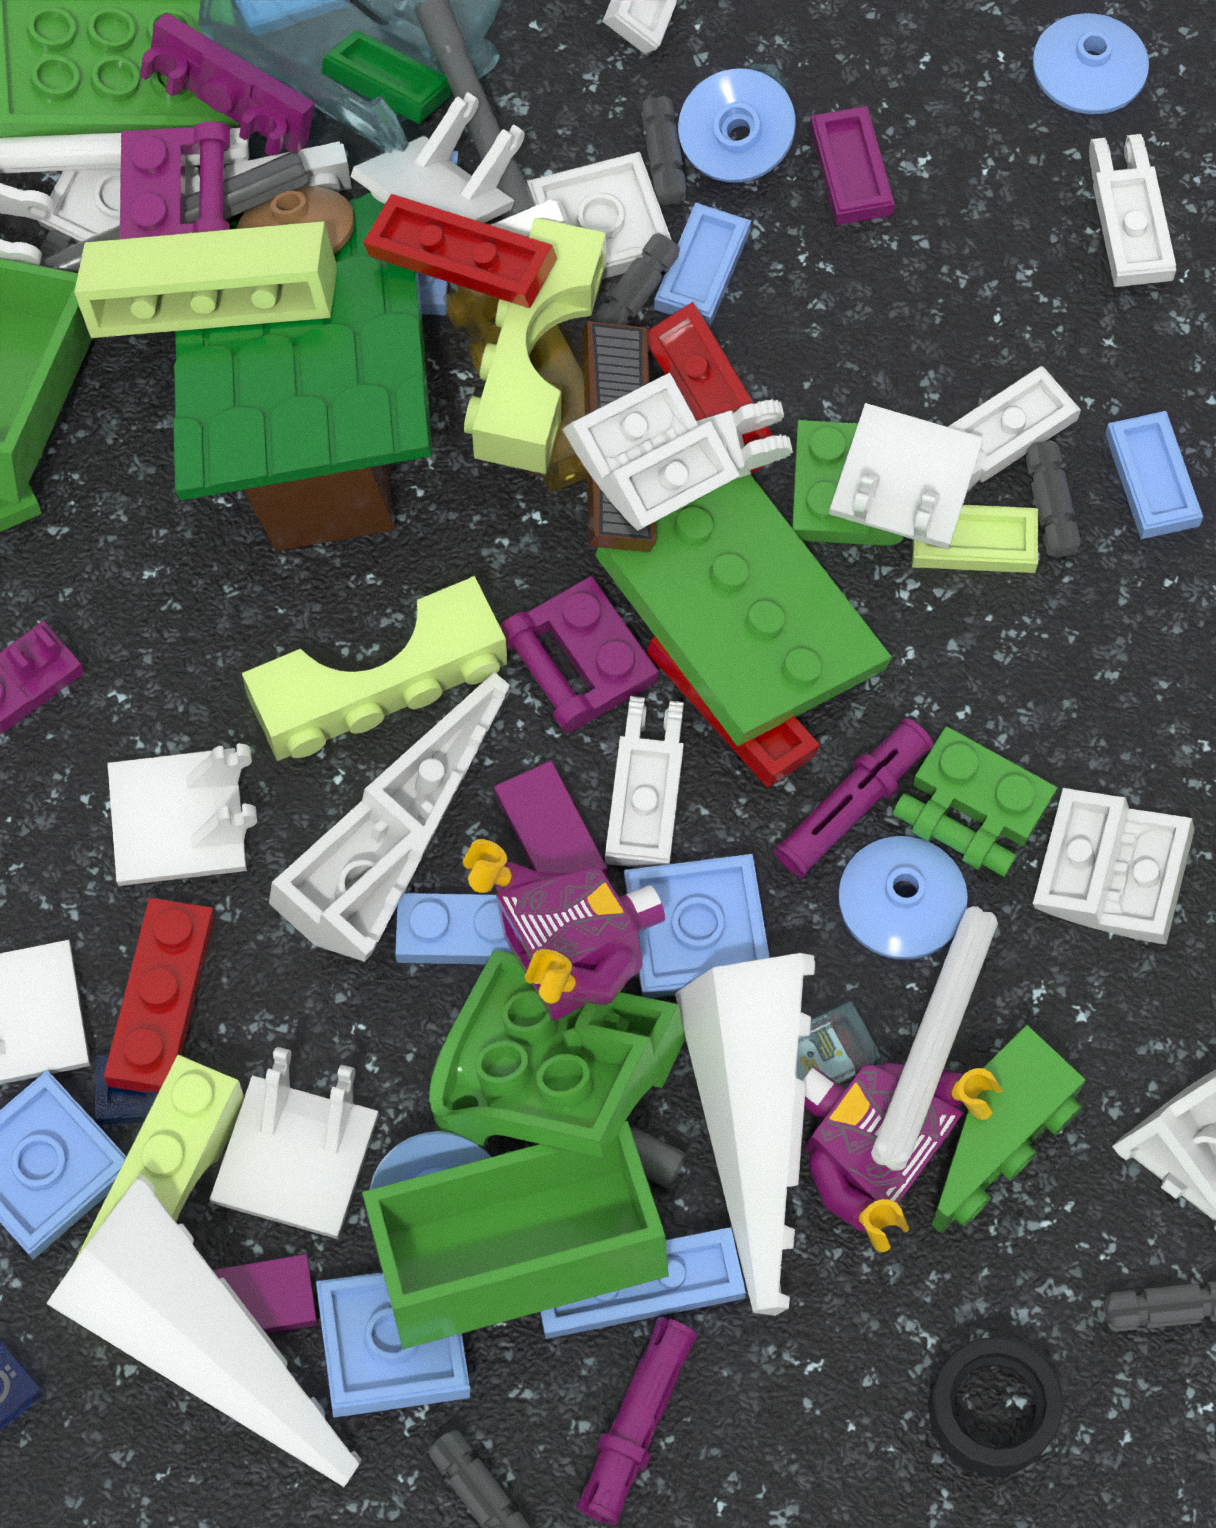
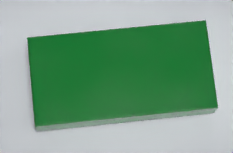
[321,30,451,124]

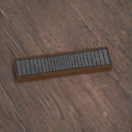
[582,321,656,552]

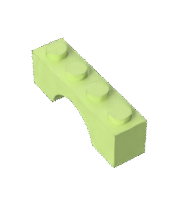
[464,217,606,474]
[242,576,507,761]
[74,1055,245,1263]

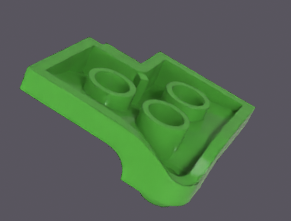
[429,950,686,1159]

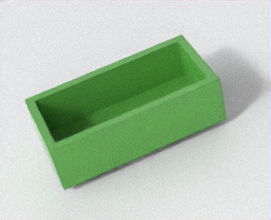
[0,258,92,504]
[362,1121,669,1350]

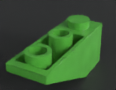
[931,1025,1086,1233]

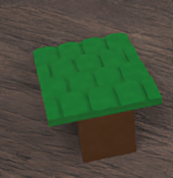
[173,192,432,551]

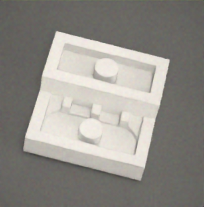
[562,373,740,531]
[1033,788,1195,945]

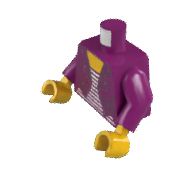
[462,839,665,1021]
[803,1062,1003,1253]

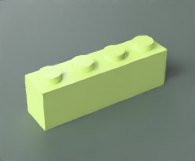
[74,221,337,338]

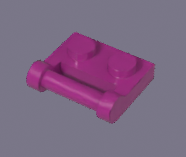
[120,121,230,239]
[500,576,659,733]

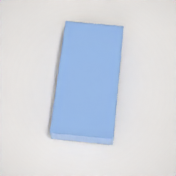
[654,202,751,327]
[1105,411,1203,539]

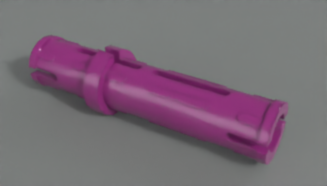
[774,718,933,878]
[576,1317,697,1526]

